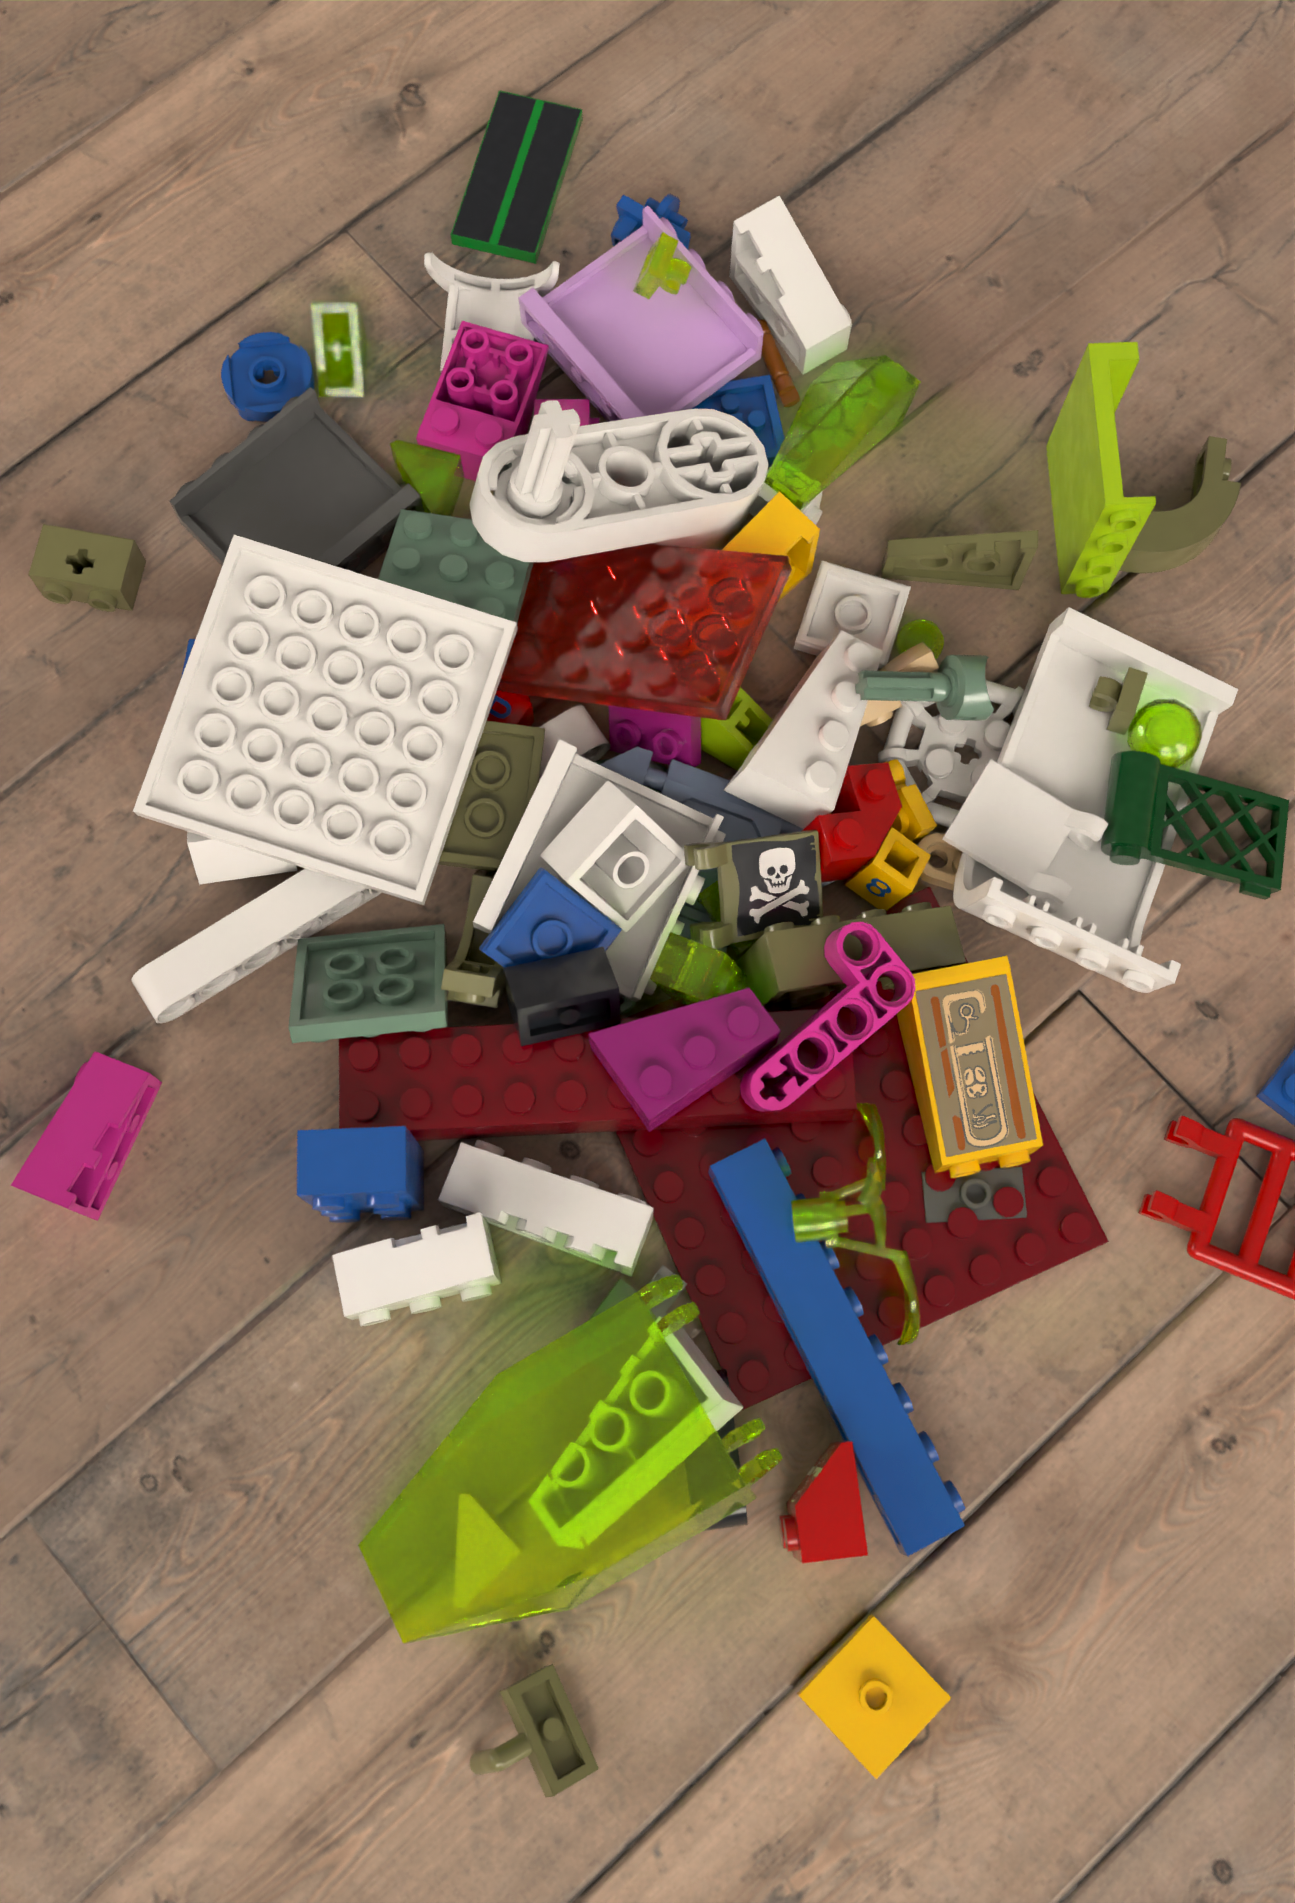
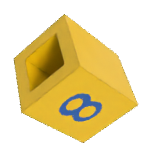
[845,827,931,911]

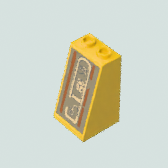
[897,956,1043,1178]

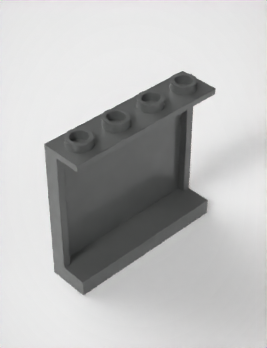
[170,387,424,573]

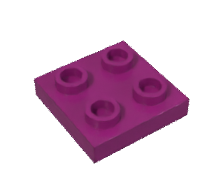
[607,654,701,767]

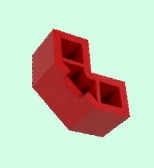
[802,762,902,882]

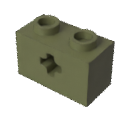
[28,524,146,612]

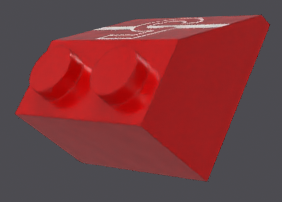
[779,1441,868,1564]

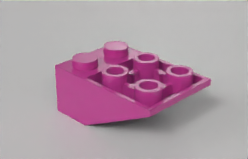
[416,321,549,481]

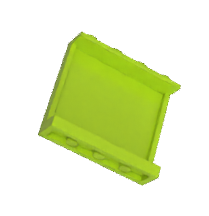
[1046,342,1156,598]

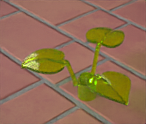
[791,1103,920,1345]

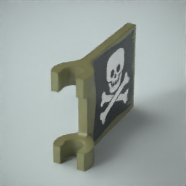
[684,830,823,950]

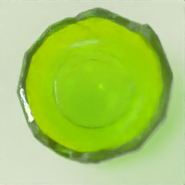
[1127,699,1202,769]

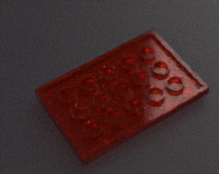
[497,544,792,721]

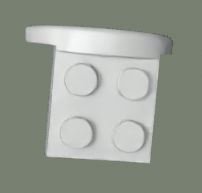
[424,253,560,372]

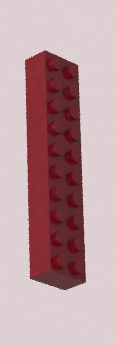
[339,1008,857,1141]

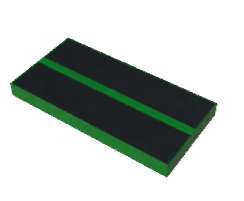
[451,90,583,264]

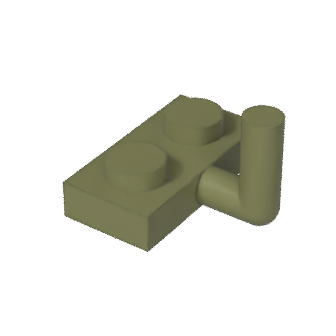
[470,1664,599,1797]

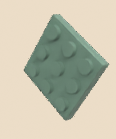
[378,509,534,622]
[288,924,447,1043]

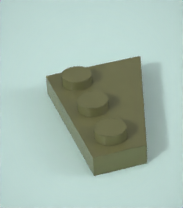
[881,530,1039,590]

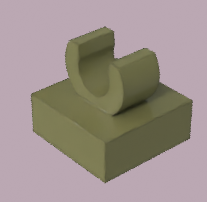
[1089,667,1148,735]

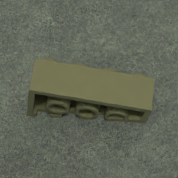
[736,902,966,1011]

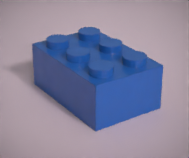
[297,1126,424,1223]

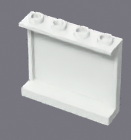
[473,739,726,1002]

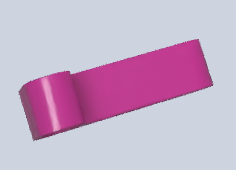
[740,921,916,1111]

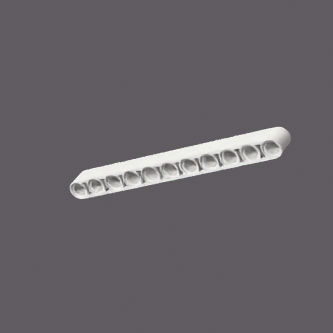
[131,705,611,1023]

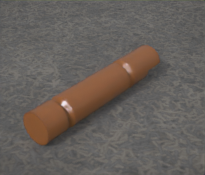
[758,319,800,407]

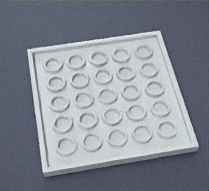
[133,535,518,906]

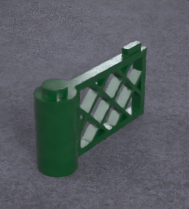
[1101,751,1289,900]

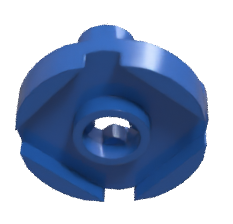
[221,332,315,422]

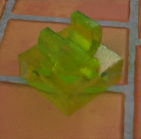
[633,232,692,299]

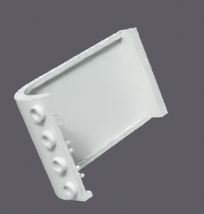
[953,607,1238,993]

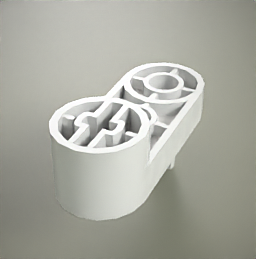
[469,400,768,562]

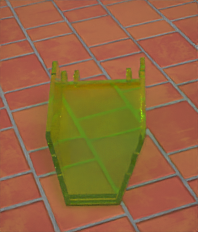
[358,1274,783,1644]

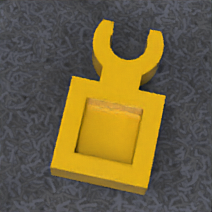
[883,759,937,845]

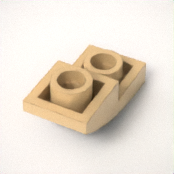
[860,642,939,727]

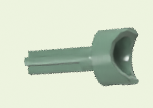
[855,655,994,721]

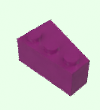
[588,988,780,1132]

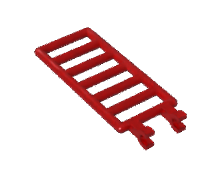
[1138,1115,1295,1300]

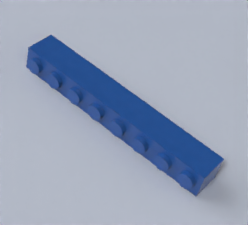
[708,1139,965,1556]

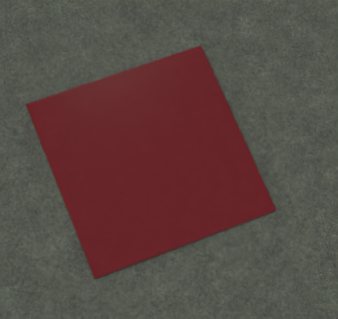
[616,887,1109,1411]

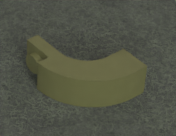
[1119,436,1241,573]
[441,870,506,1008]

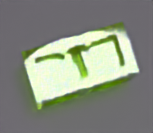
[650,932,748,1006]

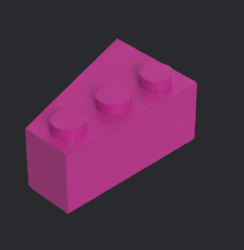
[10,1051,162,1221]

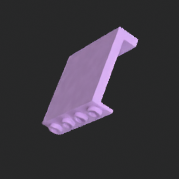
[519,206,763,422]

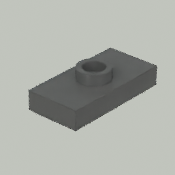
[921,1167,1027,1223]

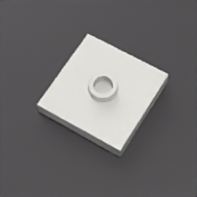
[794,561,911,671]

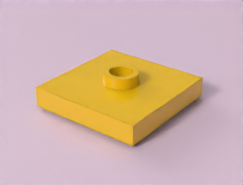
[797,1614,951,1779]

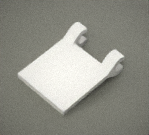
[942,759,1108,913]

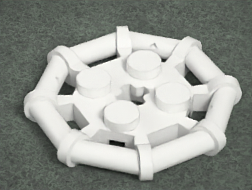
[878,680,1024,827]

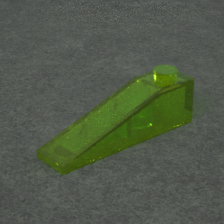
[764,355,921,510]

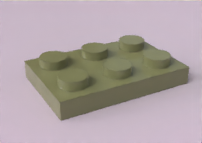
[438,721,545,872]

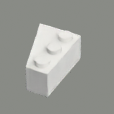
[729,195,852,375]
[332,1212,502,1326]

